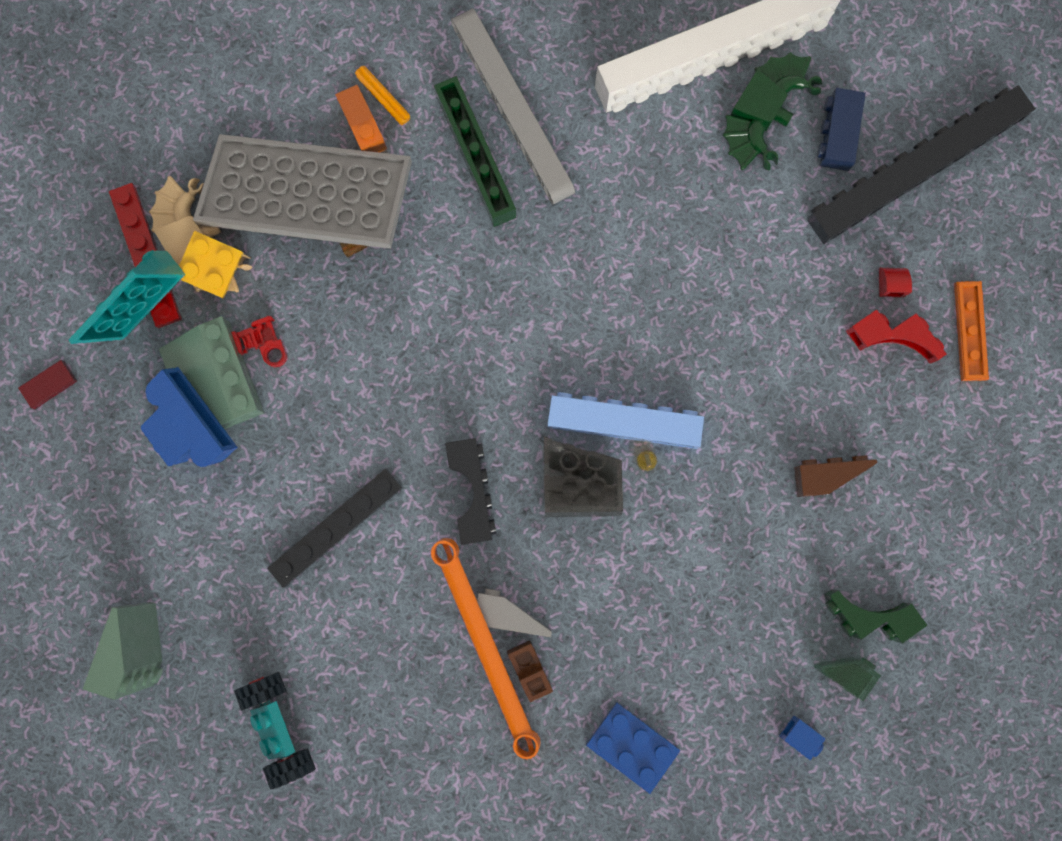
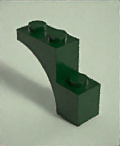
[824,589,928,644]

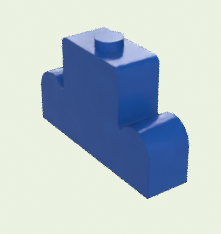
[141,367,238,467]

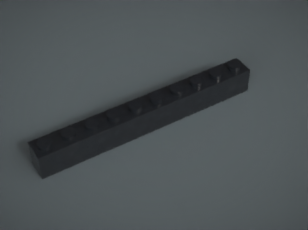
[807,85,1036,244]

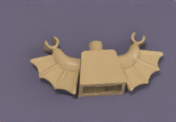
[149,176,252,296]

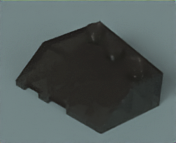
[544,436,623,517]

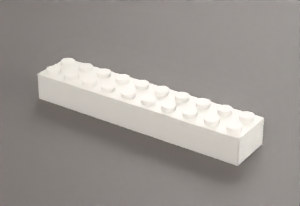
[595,0,840,113]

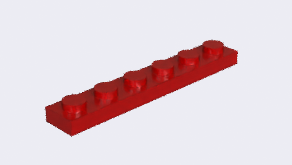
[109,183,182,328]

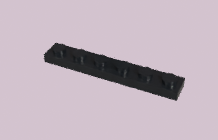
[267,469,403,588]

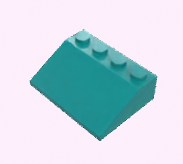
[69,250,185,344]

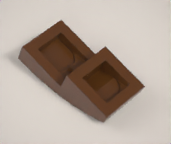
[507,640,553,703]

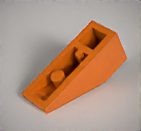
[335,85,387,153]

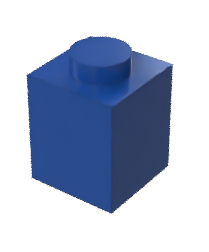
[779,716,825,760]

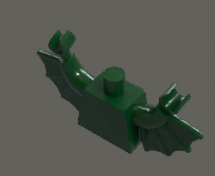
[723,52,822,170]

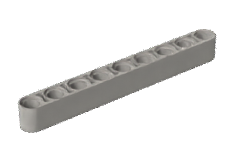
[451,8,575,205]

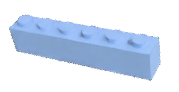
[547,392,704,449]

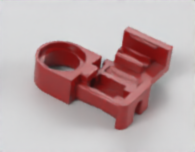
[231,316,287,367]

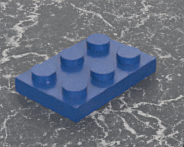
[586,702,681,794]

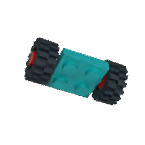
[234,672,316,789]

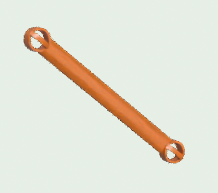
[431,538,541,759]

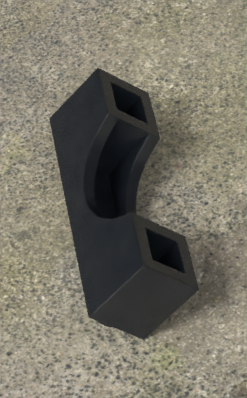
[445,438,497,545]

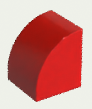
[879,267,912,298]

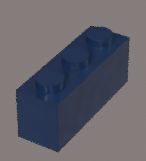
[817,88,866,171]

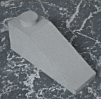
[477,588,552,637]

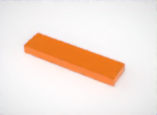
[954,281,989,381]

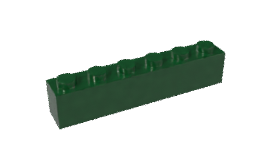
[434,76,516,227]

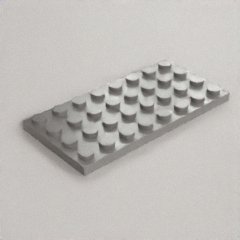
[193,134,412,249]

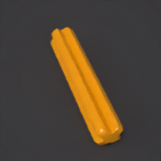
[355,66,410,125]

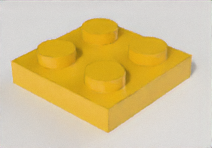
[179,231,243,298]

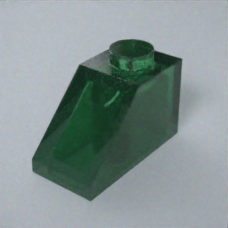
[814,657,881,702]

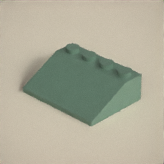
[159,316,264,429]
[83,602,163,700]

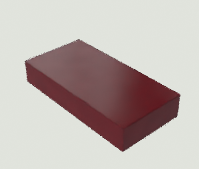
[18,360,77,409]

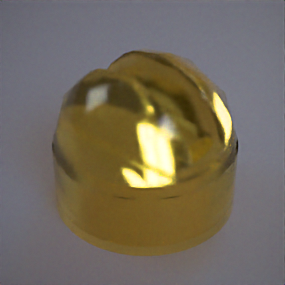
[636,450,657,471]

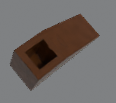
[794,455,877,497]

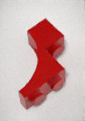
[846,310,947,364]

